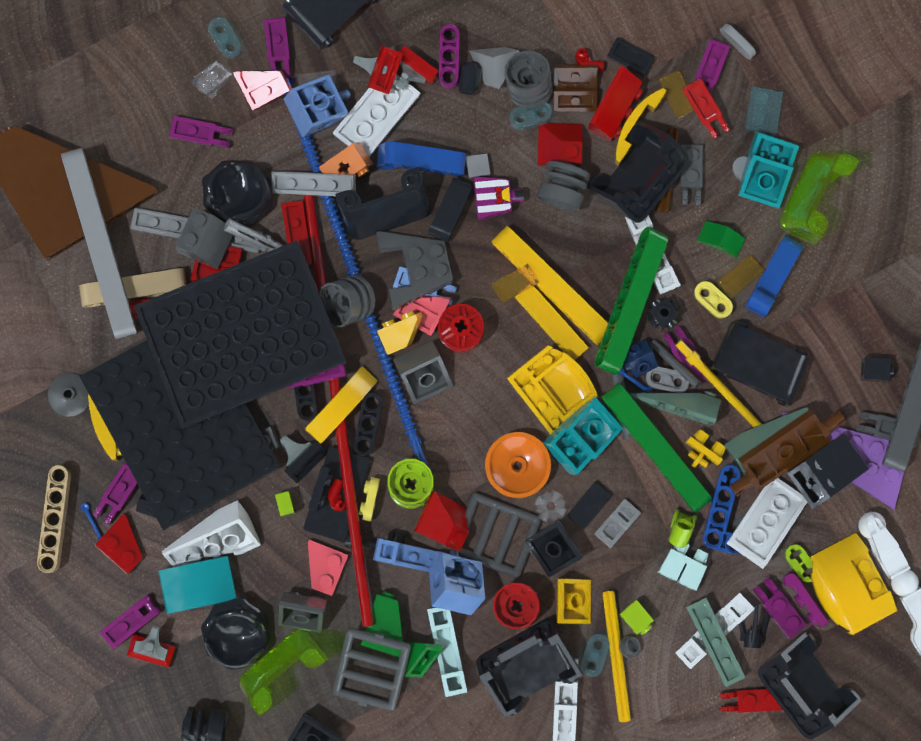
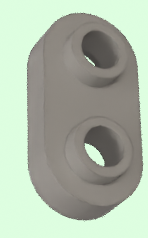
[645,367,689,393]

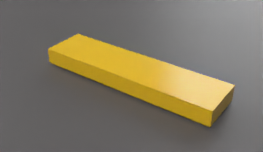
[515,283,589,360]

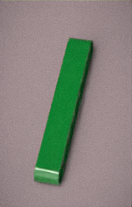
[594,227,668,375]
[601,383,712,514]

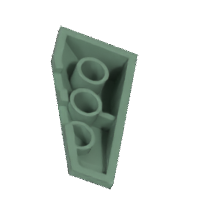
[630,391,721,426]
[724,407,809,475]

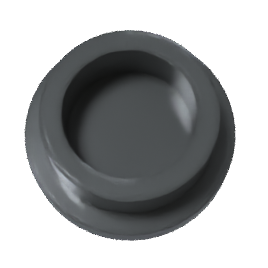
[619,636,641,658]

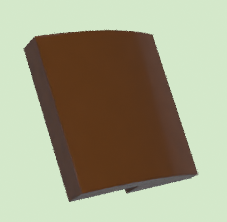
[554,65,597,112]

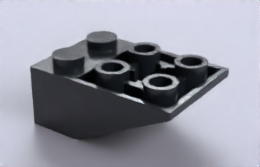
[787,433,869,510]

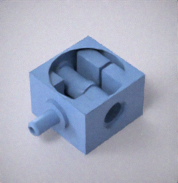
[283,75,351,138]
[429,550,485,615]

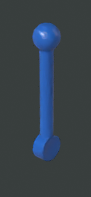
[618,367,652,393]
[81,503,102,541]

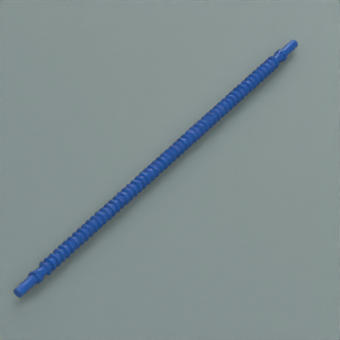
[285,78,427,465]

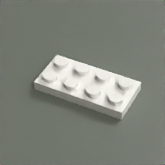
[333,74,421,157]
[726,478,807,569]

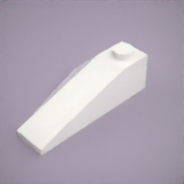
[162,500,261,567]

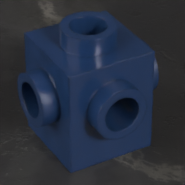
[623,339,658,378]

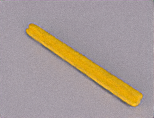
[603,591,631,722]

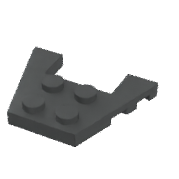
[376,231,453,311]

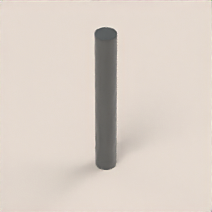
[649,339,701,388]

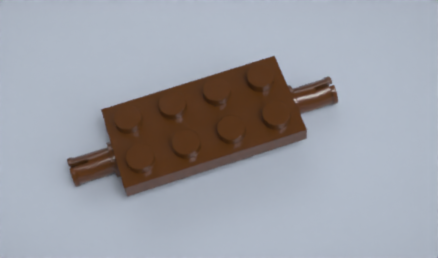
[729,409,846,497]

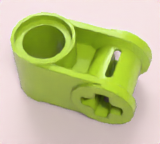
[669,509,697,548]

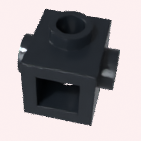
[647,298,679,331]

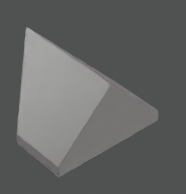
[469,47,520,89]

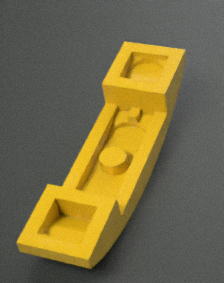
[615,88,667,166]
[305,366,378,444]

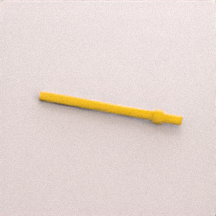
[675,340,763,428]

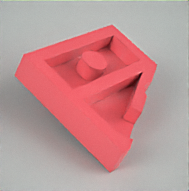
[393,296,451,336]

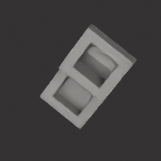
[594,499,641,548]

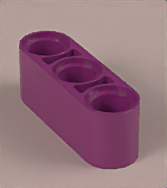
[439,24,459,90]

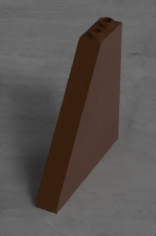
[0,126,159,261]

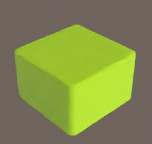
[275,491,295,517]

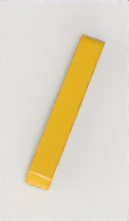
[491,226,608,346]

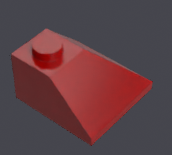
[537,123,582,168]
[414,491,469,552]

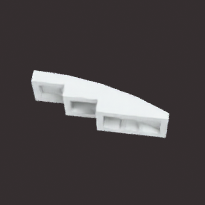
[553,658,579,741]

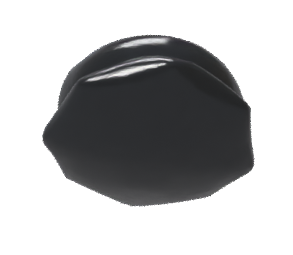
[202,160,273,226]
[201,597,271,670]

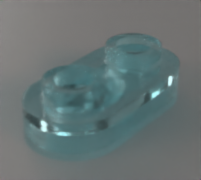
[208,17,241,59]
[509,102,552,130]
[580,634,609,677]

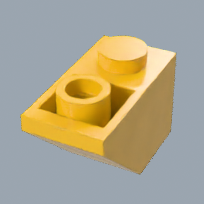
[377,311,423,355]

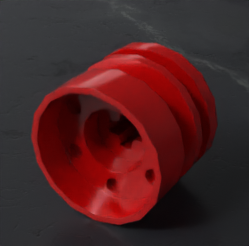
[438,304,484,353]
[493,583,541,629]

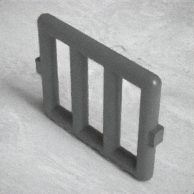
[451,492,542,578]
[332,628,411,711]

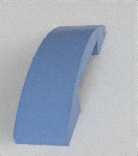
[373,538,450,572]

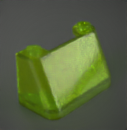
[779,152,860,245]
[239,629,331,717]

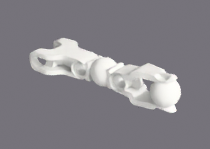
[858,511,921,656]

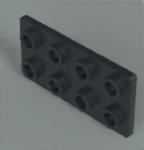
[303,447,371,542]

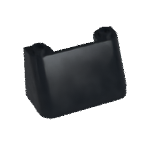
[282,0,378,50]
[586,120,689,223]
[335,166,430,240]
[709,321,810,408]
[476,619,583,718]
[758,629,862,739]

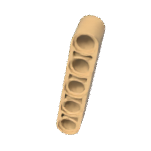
[79,268,187,308]
[37,465,71,573]

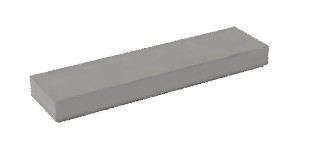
[272,171,356,196]

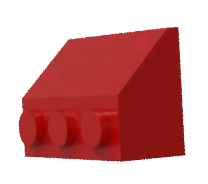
[588,66,643,143]

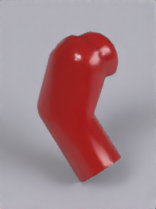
[327,478,346,511]

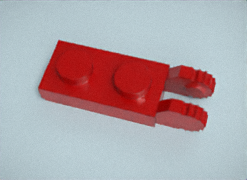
[682,77,730,139]
[719,689,783,713]

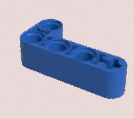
[377,142,466,176]
[744,235,804,319]
[702,465,740,555]

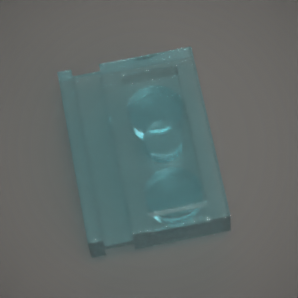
[745,87,783,135]

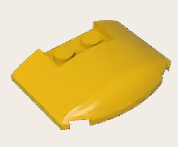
[507,345,598,434]
[810,533,897,635]

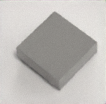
[466,153,490,179]

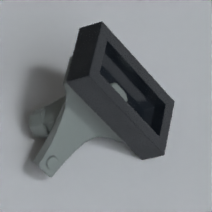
[280,435,327,484]

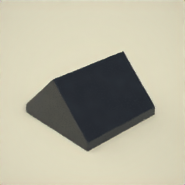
[525,520,583,577]
[288,712,343,741]

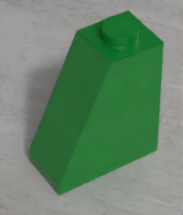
[361,592,403,657]

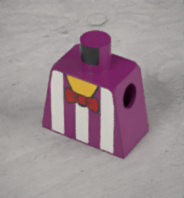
[474,177,524,221]

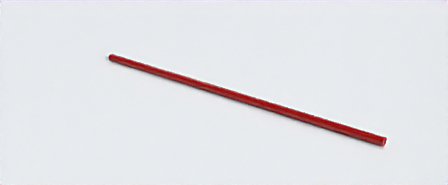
[303,195,374,627]

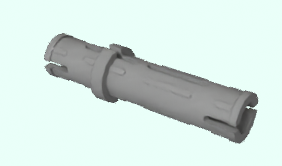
[223,218,284,252]

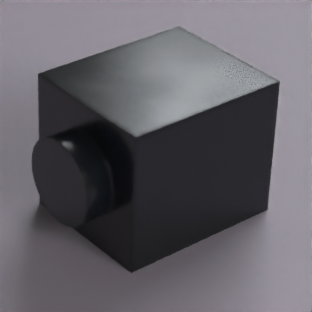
[860,357,894,382]

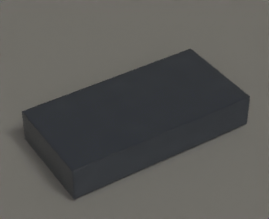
[606,37,655,77]
[567,482,611,529]

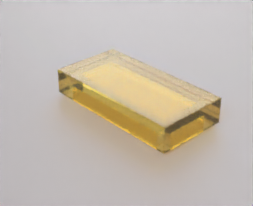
[659,71,694,119]
[717,255,764,300]
[491,264,539,303]

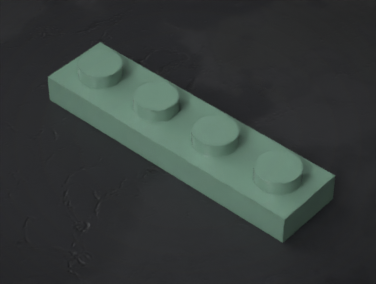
[686,597,746,687]

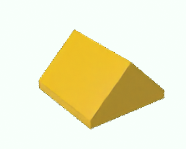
[556,579,591,624]

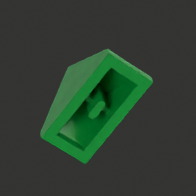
[697,221,745,258]
[404,642,444,677]

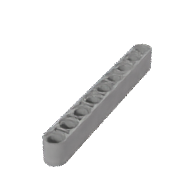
[61,148,137,340]

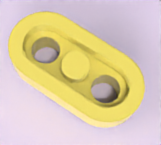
[694,281,733,319]
[359,477,380,521]

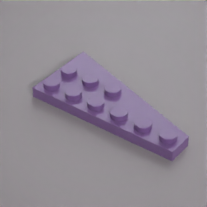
[781,412,904,510]

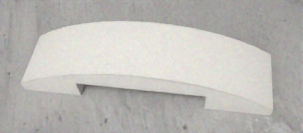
[625,216,681,295]
[675,593,754,669]

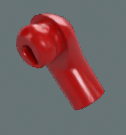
[575,48,604,72]

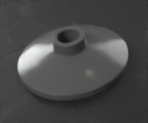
[48,373,89,417]

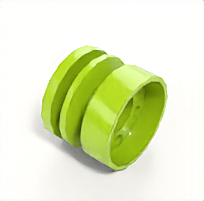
[388,459,434,509]

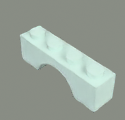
[427,608,467,697]

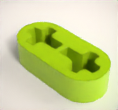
[784,545,813,582]

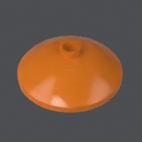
[485,432,551,498]

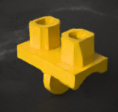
[685,429,726,468]

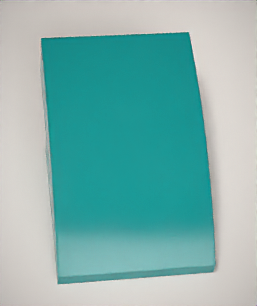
[738,131,799,209]
[543,397,623,475]
[158,556,236,614]

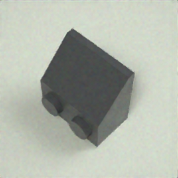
[176,207,233,270]
[393,341,453,405]
[278,592,327,633]

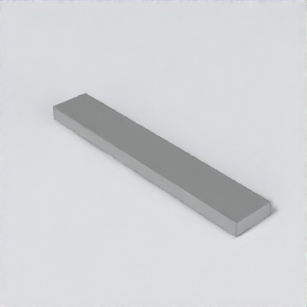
[130,208,263,254]

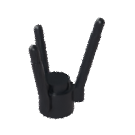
[739,604,770,648]

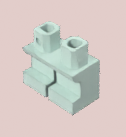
[657,544,708,591]

